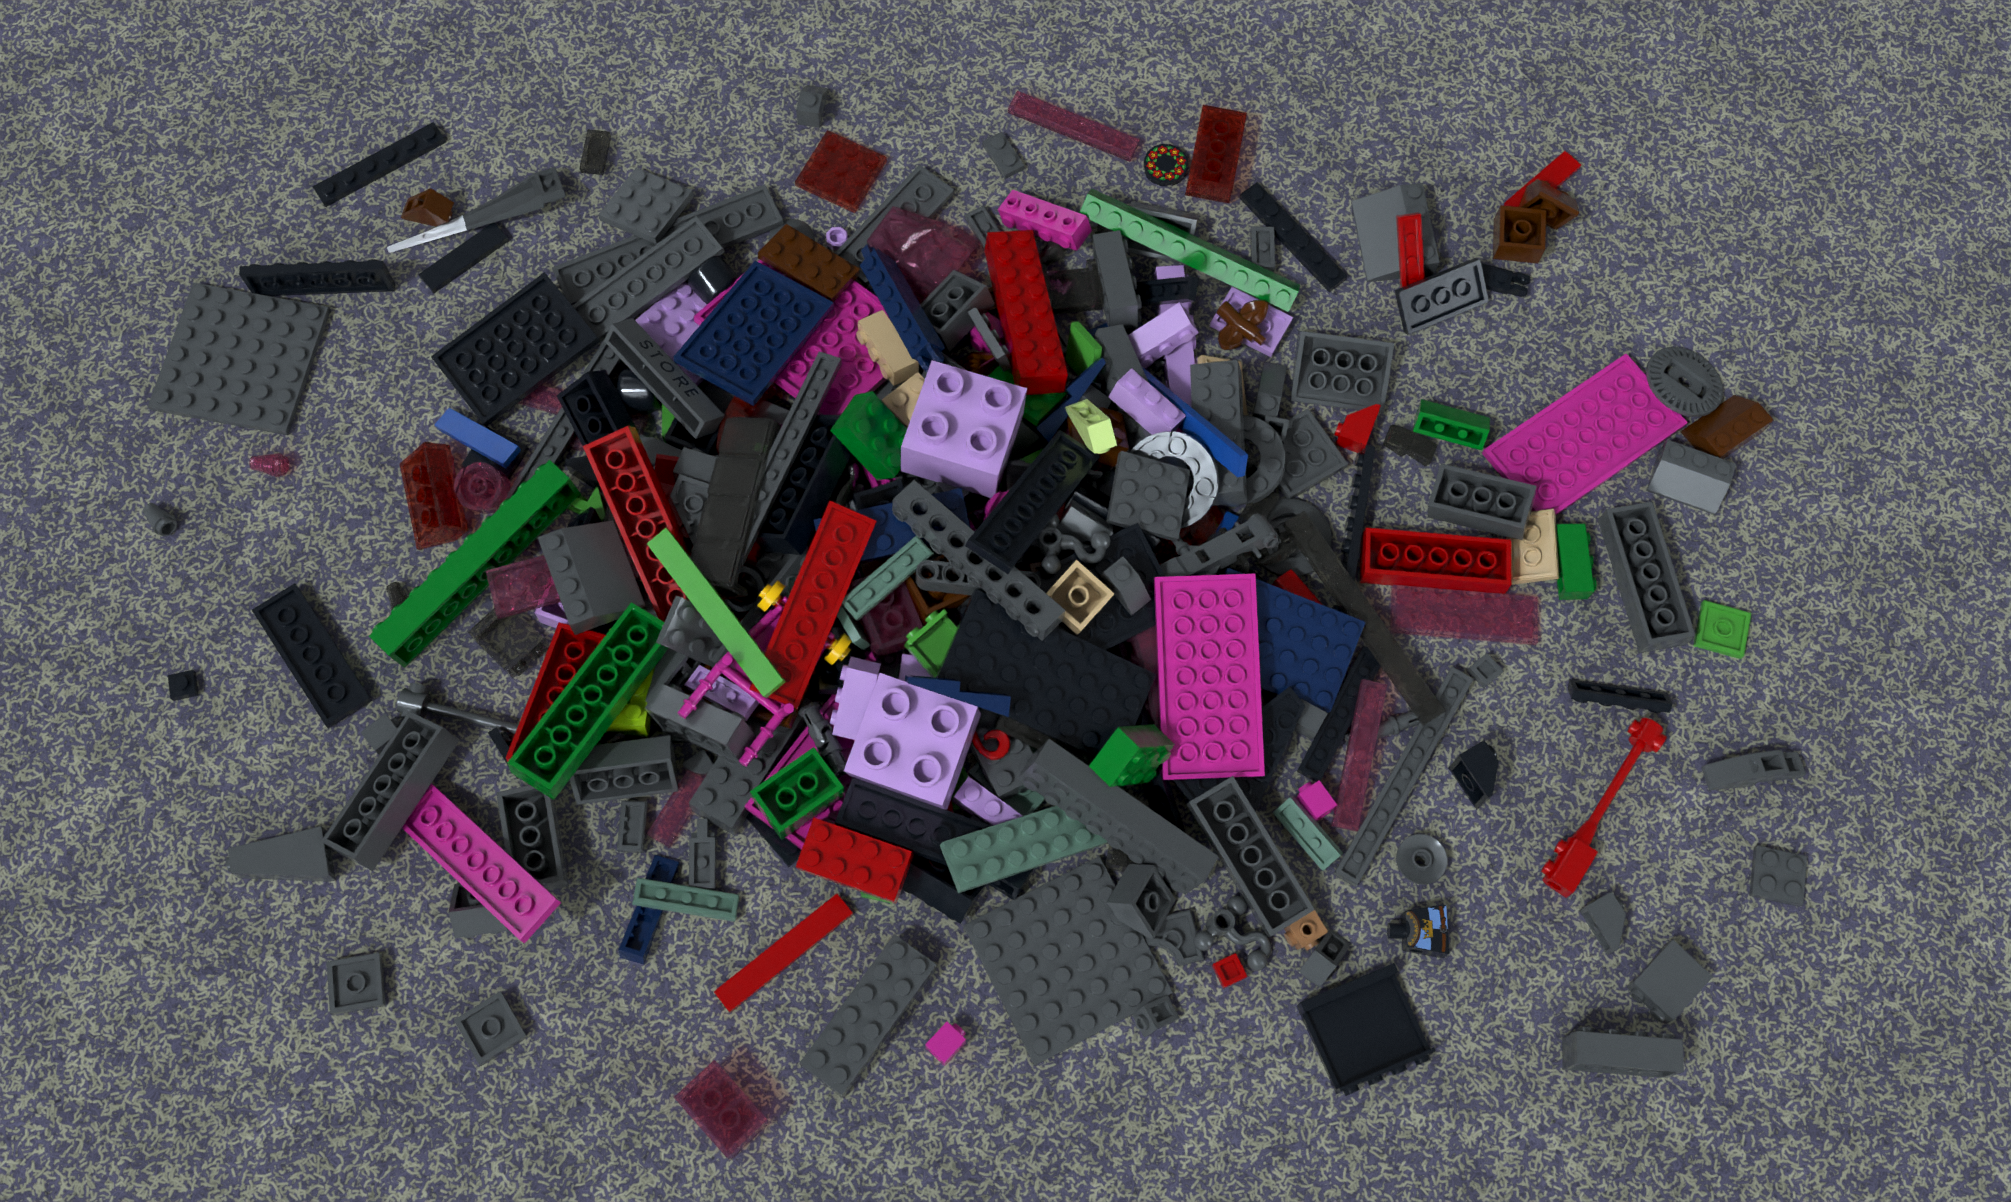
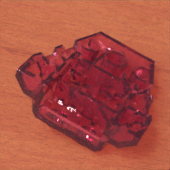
[867,206,981,304]

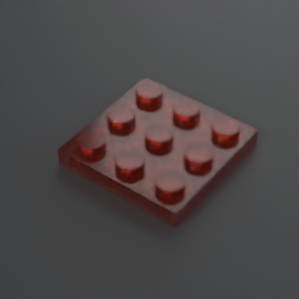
[795,130,887,213]

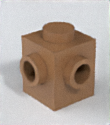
[1284,910,1328,951]

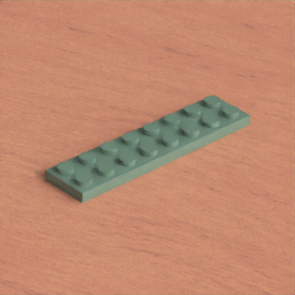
[940,786,1124,894]

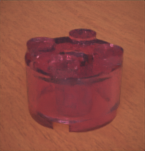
[454,462,510,514]

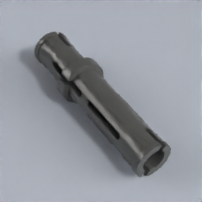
[1344,710,1419,750]

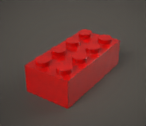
[795,817,914,904]

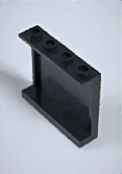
[1297,963,1436,1096]

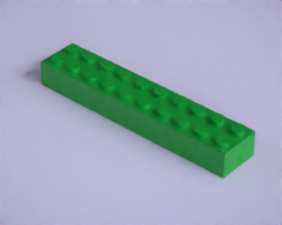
[369,460,581,668]

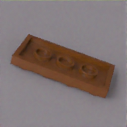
[758,224,860,302]

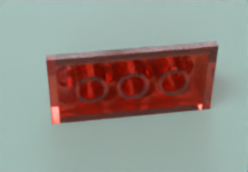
[400,442,468,550]

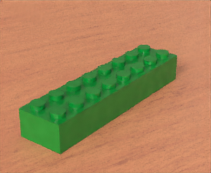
[507,602,669,800]

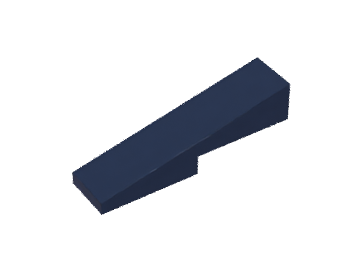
[1033,358,1106,443]
[905,675,1011,717]
[618,855,679,965]

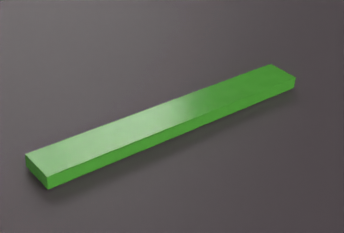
[647,528,786,698]

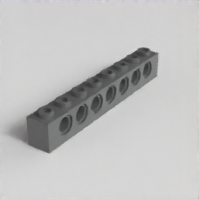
[892,480,1066,641]

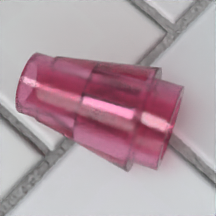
[249,453,289,477]

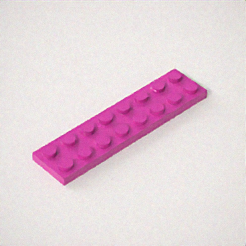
[402,783,561,944]

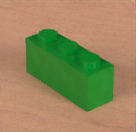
[1413,399,1490,451]
[1556,524,1596,600]

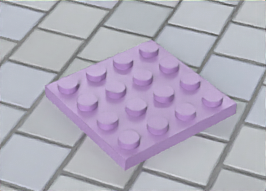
[635,281,707,386]

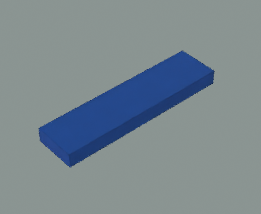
[434,408,521,468]

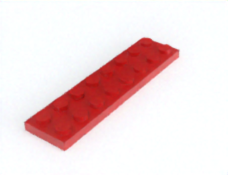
[749,501,876,709]

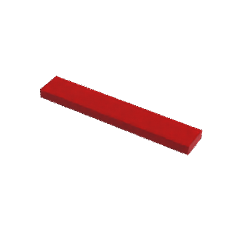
[714,894,853,1013]

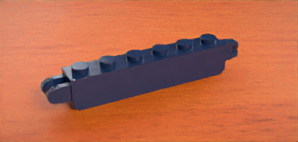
[860,244,945,373]

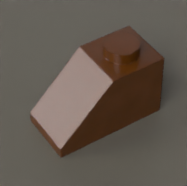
[400,188,454,227]

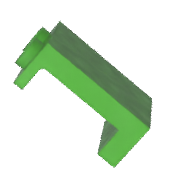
[904,609,957,677]

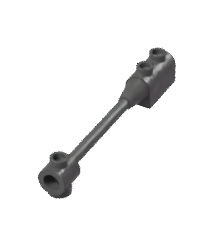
[397,683,599,745]

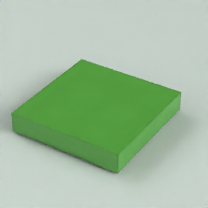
[1065,321,1102,380]
[1693,600,1751,659]

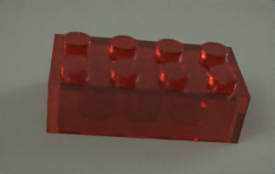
[1185,105,1247,204]

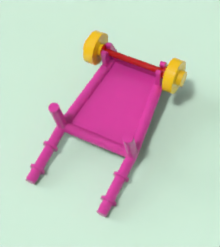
[677,580,851,767]

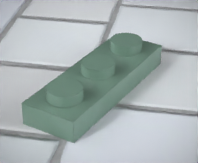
[1273,796,1344,871]

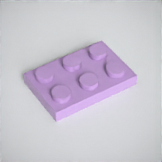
[1210,287,1293,357]

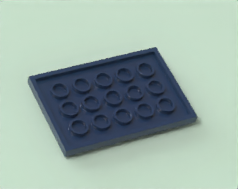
[673,261,834,406]
[1225,568,1366,713]

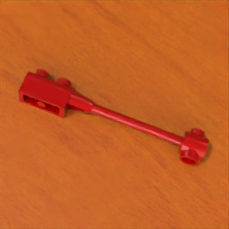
[1541,718,1667,898]

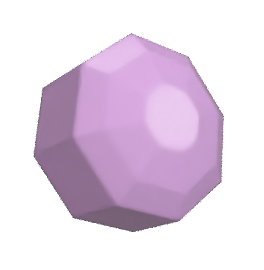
[826,227,848,250]

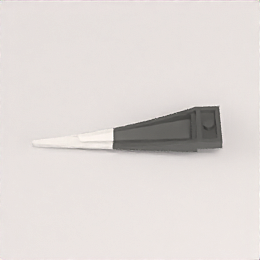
[387,167,566,253]

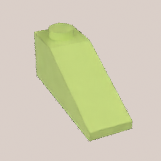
[1065,399,1117,454]

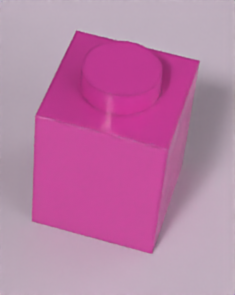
[1296,780,1337,822]
[925,1022,966,1066]

